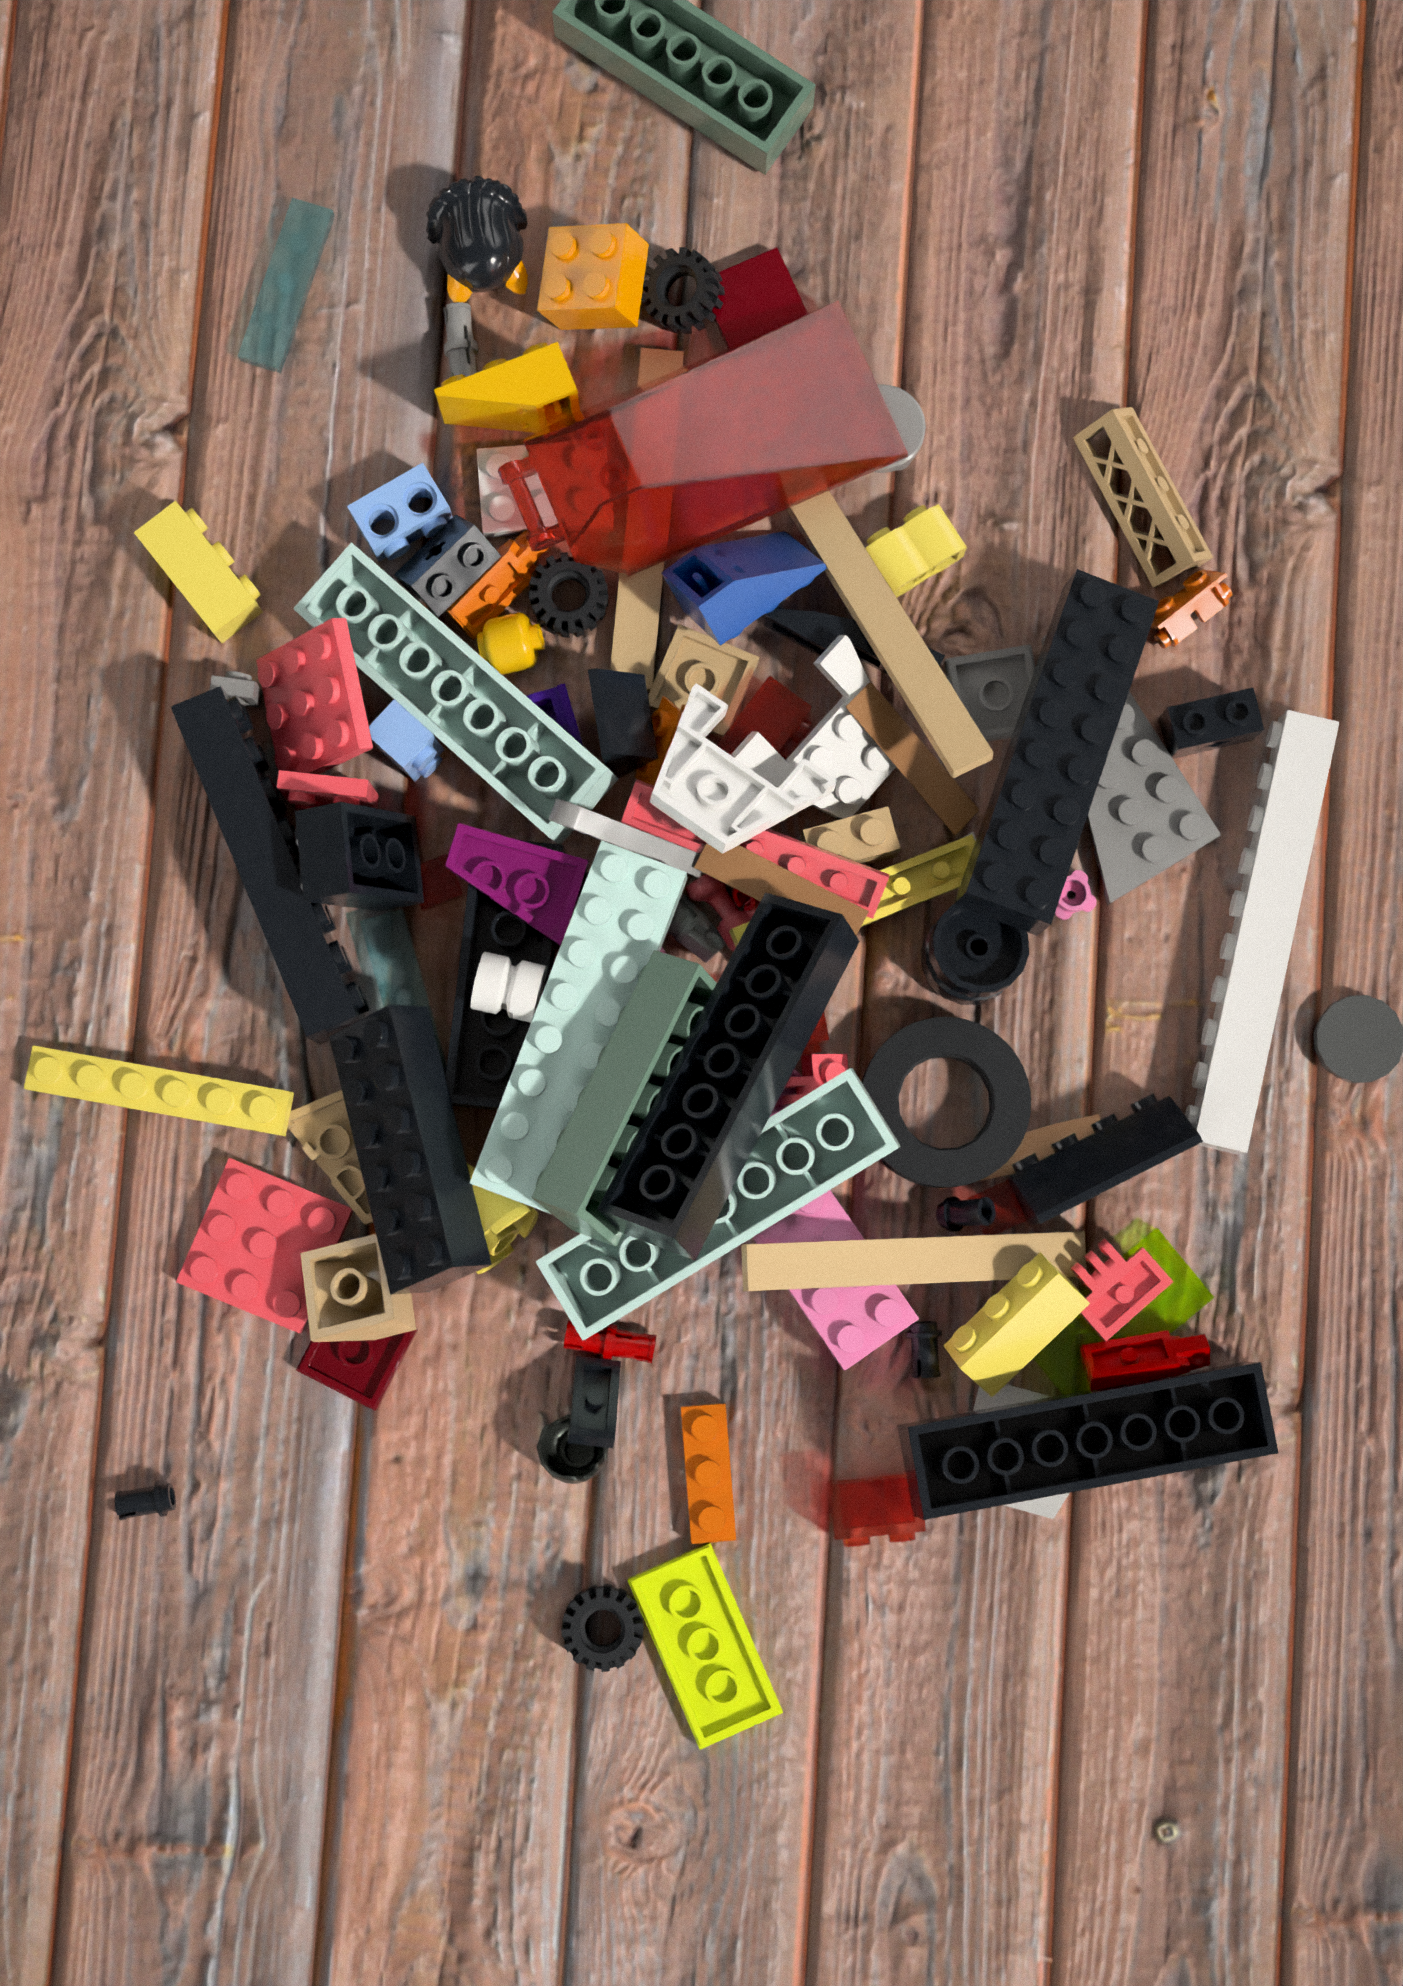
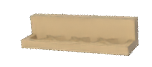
[1073,407,1213,588]

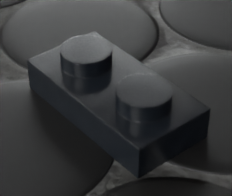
[568,1356,621,1448]

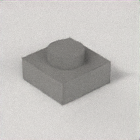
[209,671,263,708]

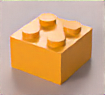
[537,223,649,330]

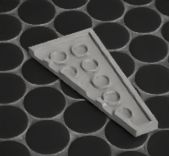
[1041,635,1221,905]

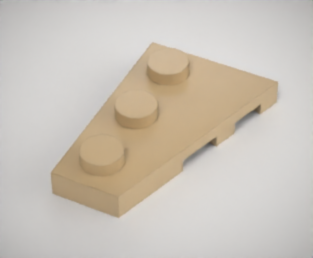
[287,1090,373,1225]

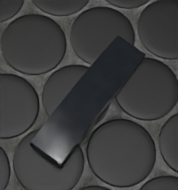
[764,608,945,674]

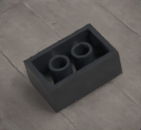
[295,802,424,911]

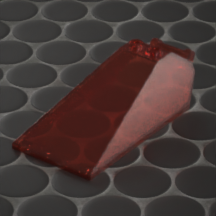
[497,300,908,577]

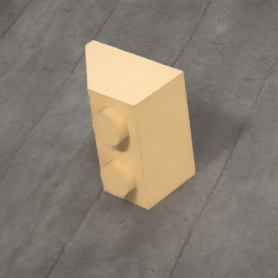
[300,1234,416,1342]

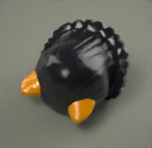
[426,176,528,303]

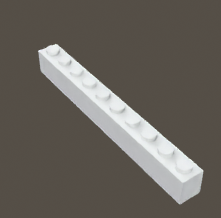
[1185,710,1339,1155]

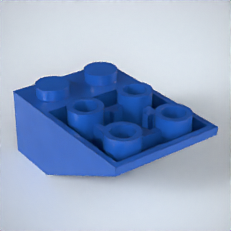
[661,531,827,646]

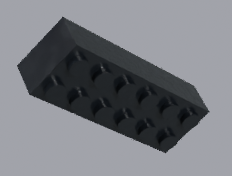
[445,840,566,1111]
[329,1005,492,1295]

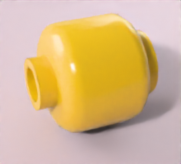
[477,612,545,675]

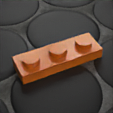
[681,1403,736,1544]

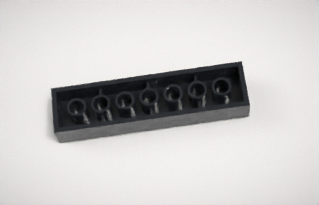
[954,569,1159,936]
[171,686,370,1044]
[597,892,860,1260]
[897,1362,1279,1520]

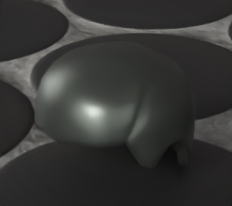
[537,1414,609,1484]

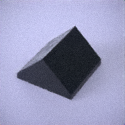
[588,668,658,779]

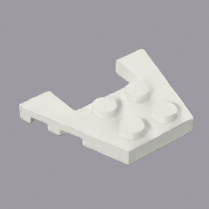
[731,635,896,820]
[649,683,837,854]

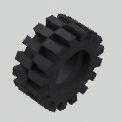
[641,247,725,334]
[528,552,609,638]
[561,1584,644,1672]

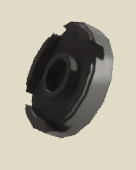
[1313,995,1403,1083]

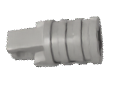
[667,893,726,963]

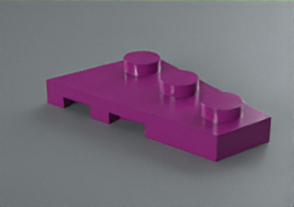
[445,823,589,946]

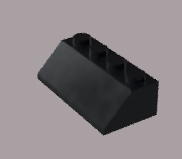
[1005,1093,1203,1225]

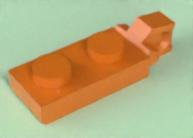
[445,528,550,640]

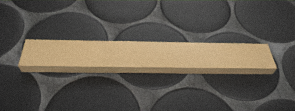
[610,348,684,692]
[784,480,994,778]
[741,1231,1087,1291]

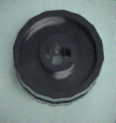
[920,904,1029,1005]

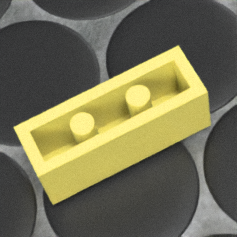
[134,500,263,644]
[943,1252,1090,1397]

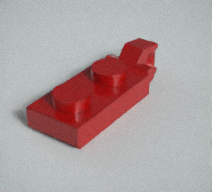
[1080,1330,1210,1391]

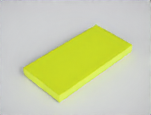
[627,1543,783,1750]

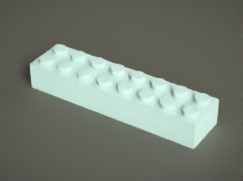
[293,542,618,844]
[470,840,687,1214]
[535,1068,901,1341]

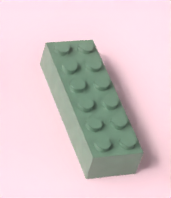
[552,0,816,175]
[531,950,717,1247]

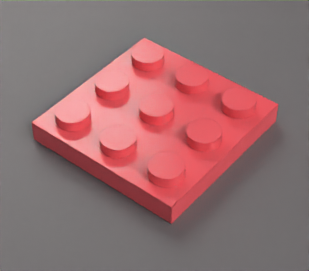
[256,618,373,774]
[176,1158,353,1333]

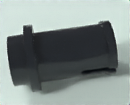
[936,1196,996,1232]
[906,1321,942,1378]
[115,1480,176,1521]

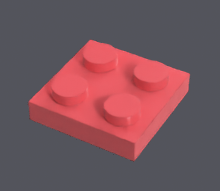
[277,770,379,811]

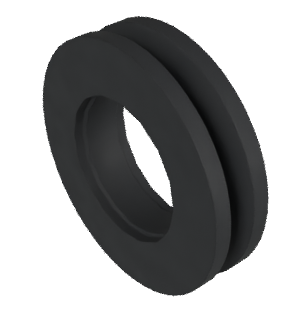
[861,1017,1031,1188]

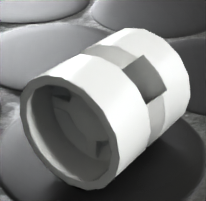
[471,951,547,1023]

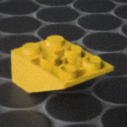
[434,342,581,433]

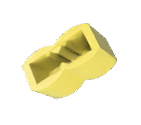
[865,504,967,598]

